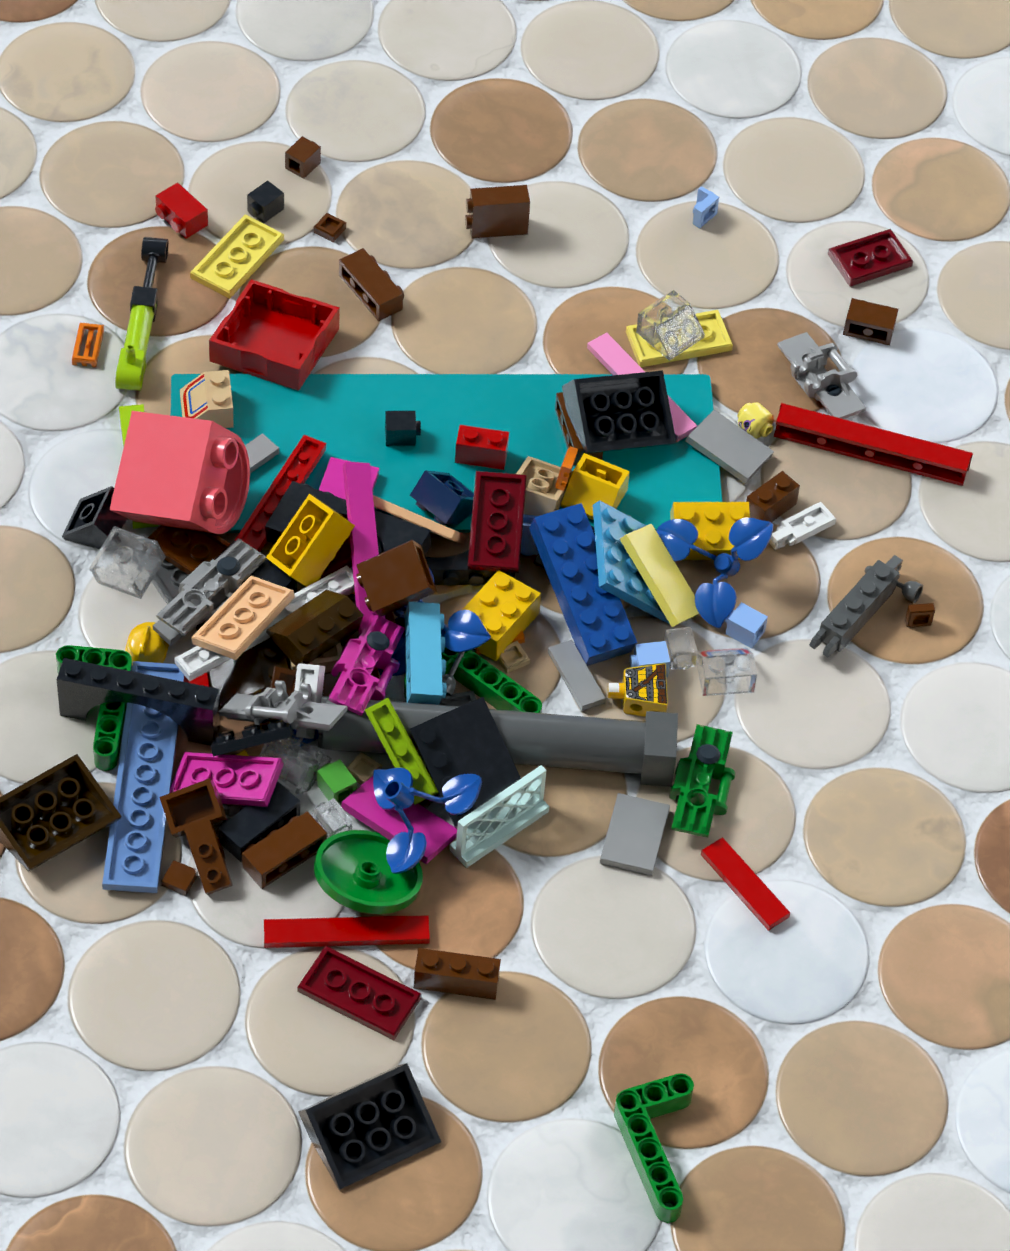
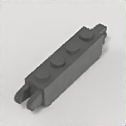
[809,555,903,658]

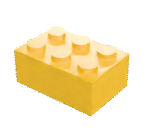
[266,494,355,587]
[670,502,750,560]
[462,570,541,661]

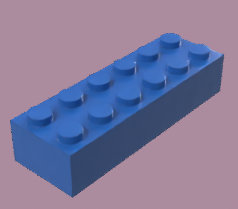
[529,503,637,666]

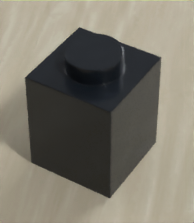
[247,180,284,223]
[385,411,421,446]

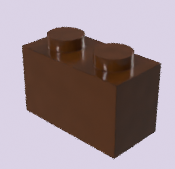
[843,298,899,345]
[746,471,800,523]

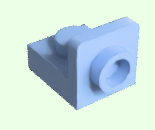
[693,186,719,228]

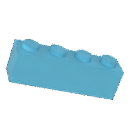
[404,602,447,705]

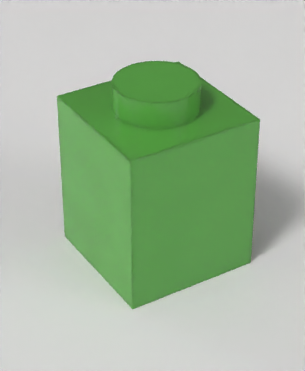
[317,759,357,808]

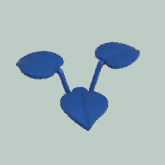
[656,518,774,628]
[378,568,491,676]
[373,768,482,874]

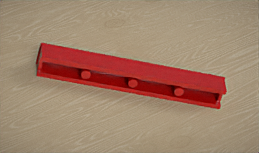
[774,403,973,486]

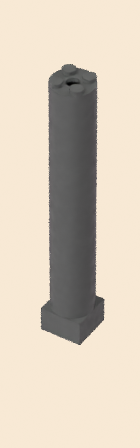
[318,696,678,787]

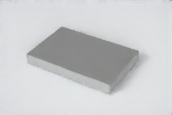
[686,409,774,484]
[600,793,670,876]

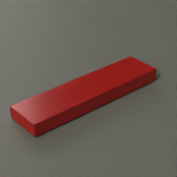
[701,837,790,931]

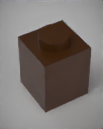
[285,136,321,179]

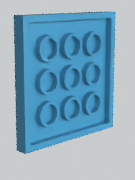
[593,500,670,624]

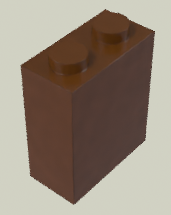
[465,185,530,239]
[356,540,437,617]

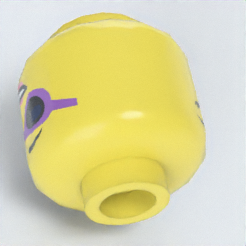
[737,402,774,439]

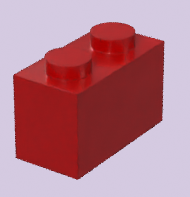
[155,182,208,239]
[455,425,509,470]

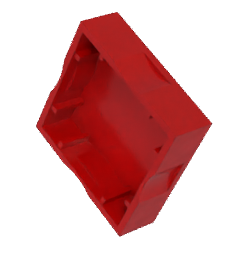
[209,279,340,391]

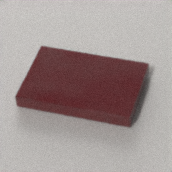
[828,229,913,287]

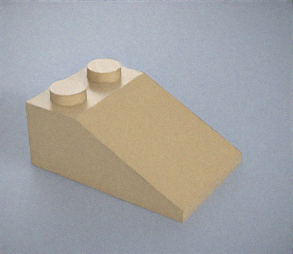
[516,456,573,516]

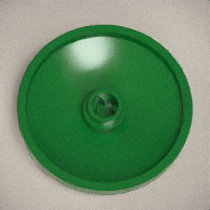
[314,830,423,914]

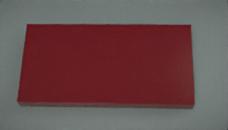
[468,471,527,573]
[297,945,422,1040]

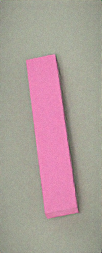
[587,333,697,442]

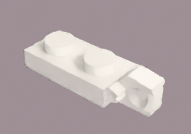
[769,502,836,550]
[295,664,325,739]

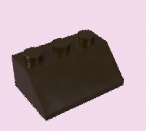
[266,590,364,667]

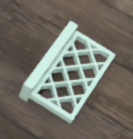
[449,765,549,868]

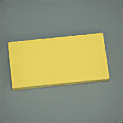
[190,214,284,299]
[626,310,733,367]
[620,524,699,627]

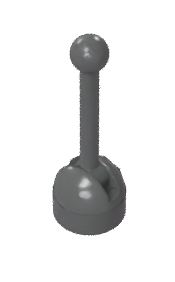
[865,566,923,603]
[442,652,465,696]

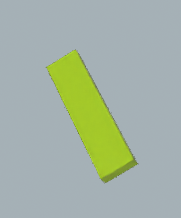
[365,698,438,805]

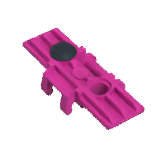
[328,613,405,716]

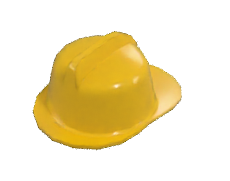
[125,622,169,664]

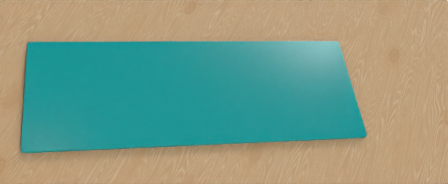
[170,374,723,533]

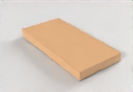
[373,495,467,544]
[191,576,295,660]

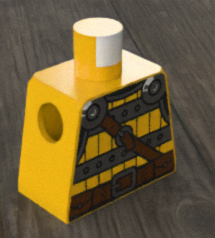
[608,664,668,717]

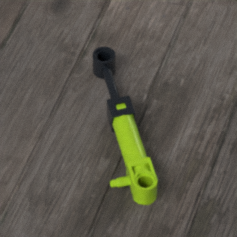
[115,237,169,391]

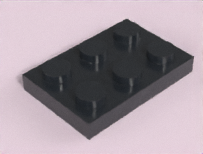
[211,719,295,757]

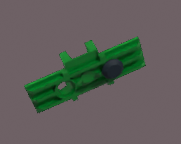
[669,724,736,838]

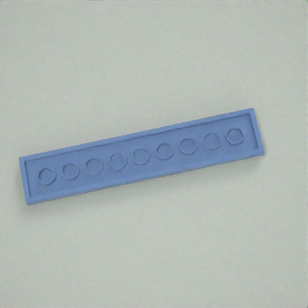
[102,661,185,893]

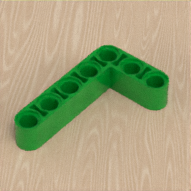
[56,645,132,771]
[404,646,542,713]
[614,1073,694,1223]

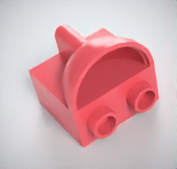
[110,411,250,534]

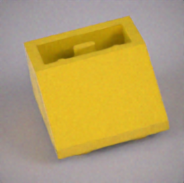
[561,453,630,520]

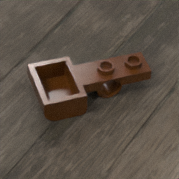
[159,778,233,895]

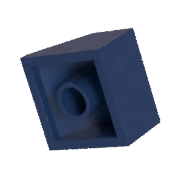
[410,470,474,526]

